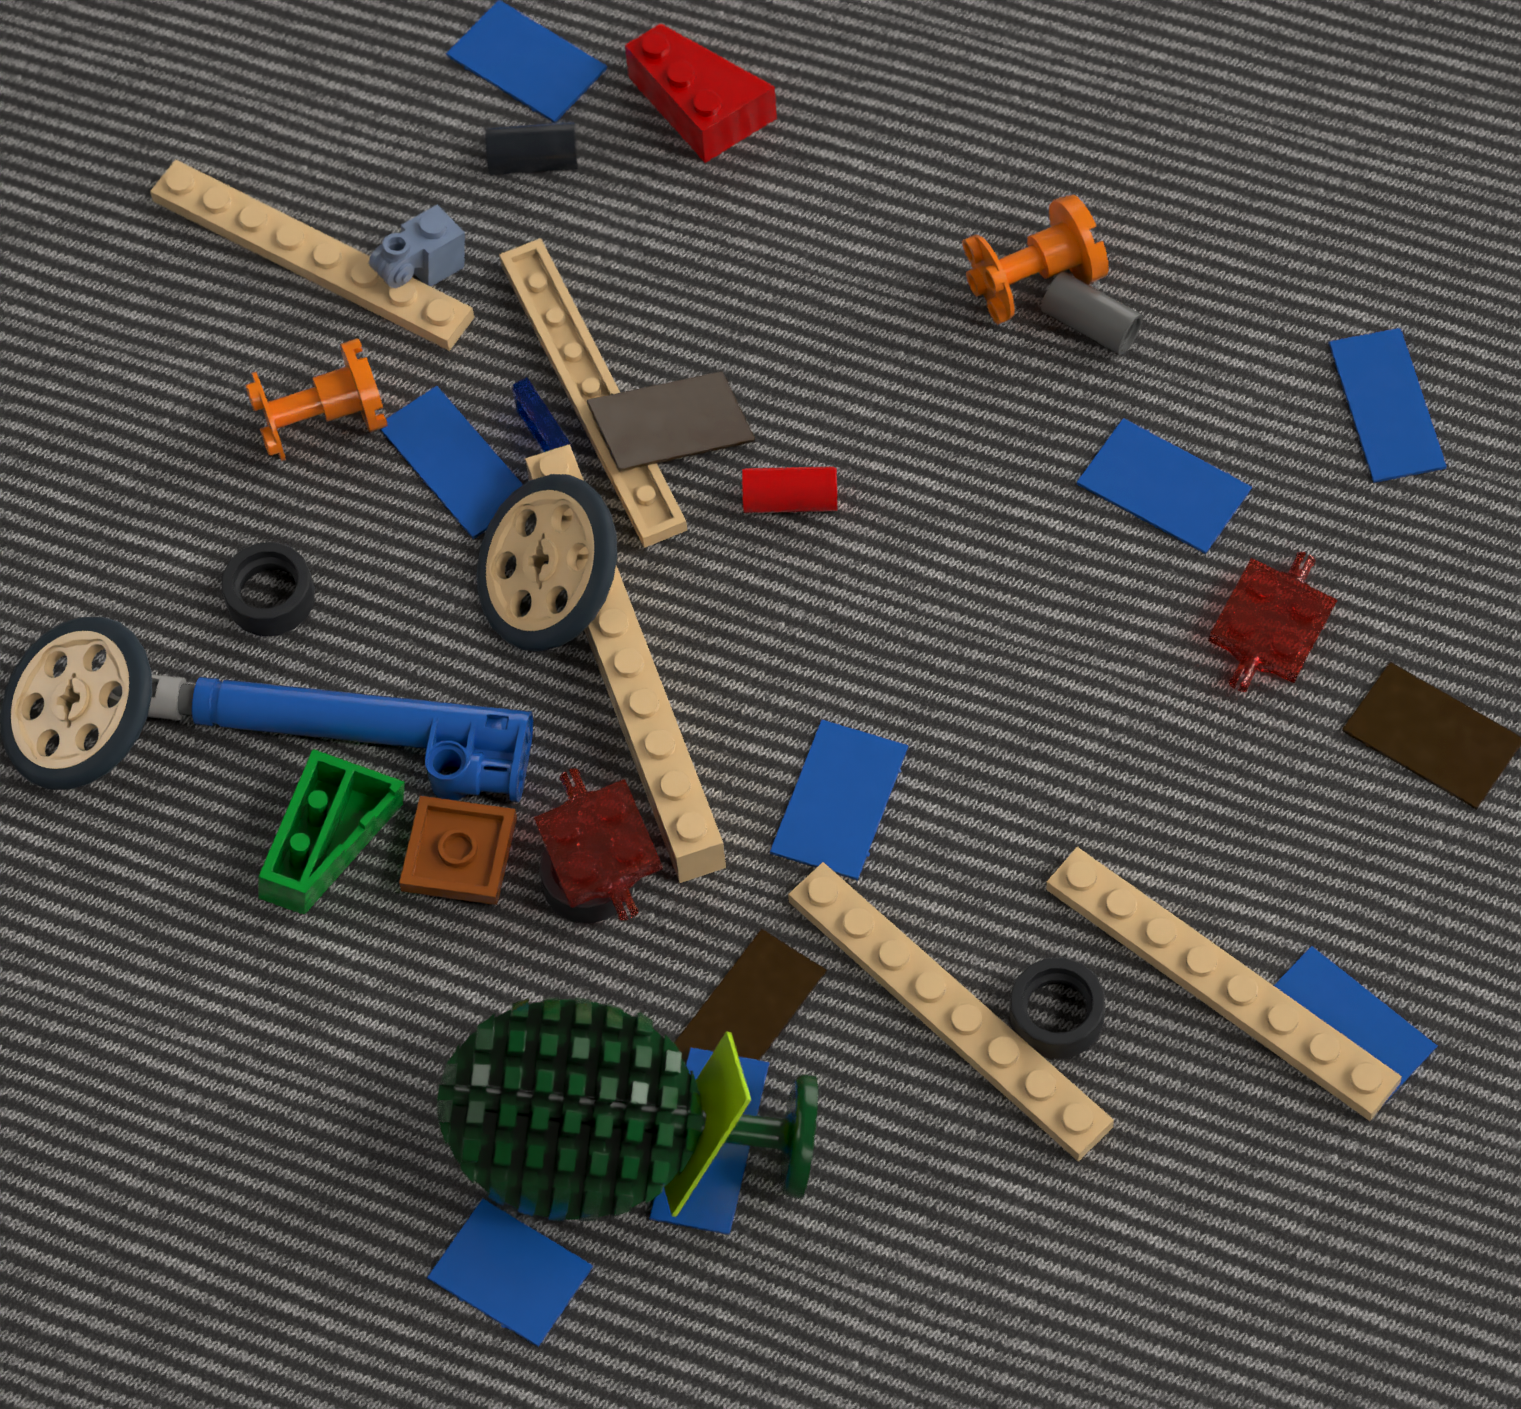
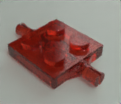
[1208,552,1337,692]
[534,769,663,921]

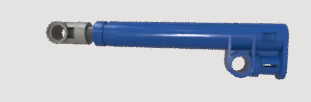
[108,674,533,803]

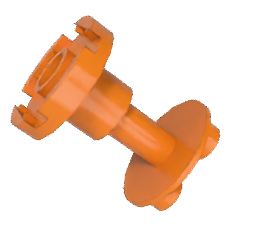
[962,194,1109,325]
[245,338,388,462]

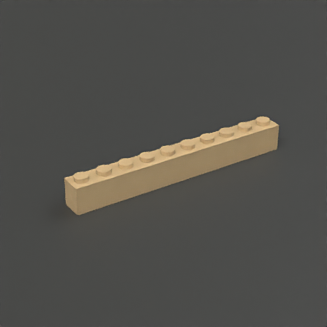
[525,444,726,883]

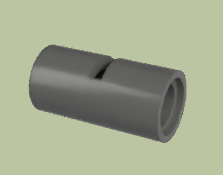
[1041,272,1143,355]

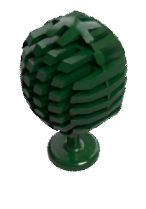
[437,997,818,1222]

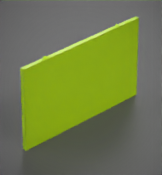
[664,1031,751,1217]

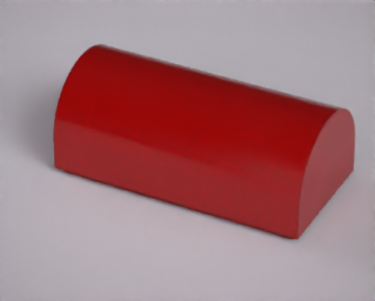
[742,467,838,513]

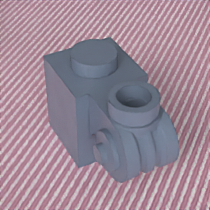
[369,204,465,288]

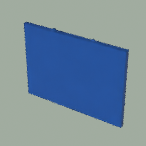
[427,1199,593,1347]

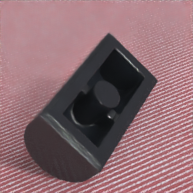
[485,122,578,175]

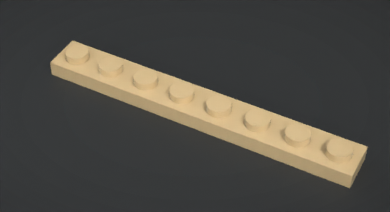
[150,160,474,351]
[499,238,687,548]
[1046,847,1402,1121]
[788,862,1114,1162]

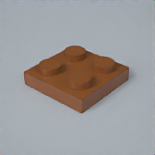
[399,796,517,905]

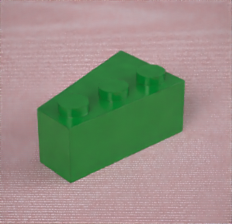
[258,749,405,915]

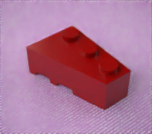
[625,23,777,163]

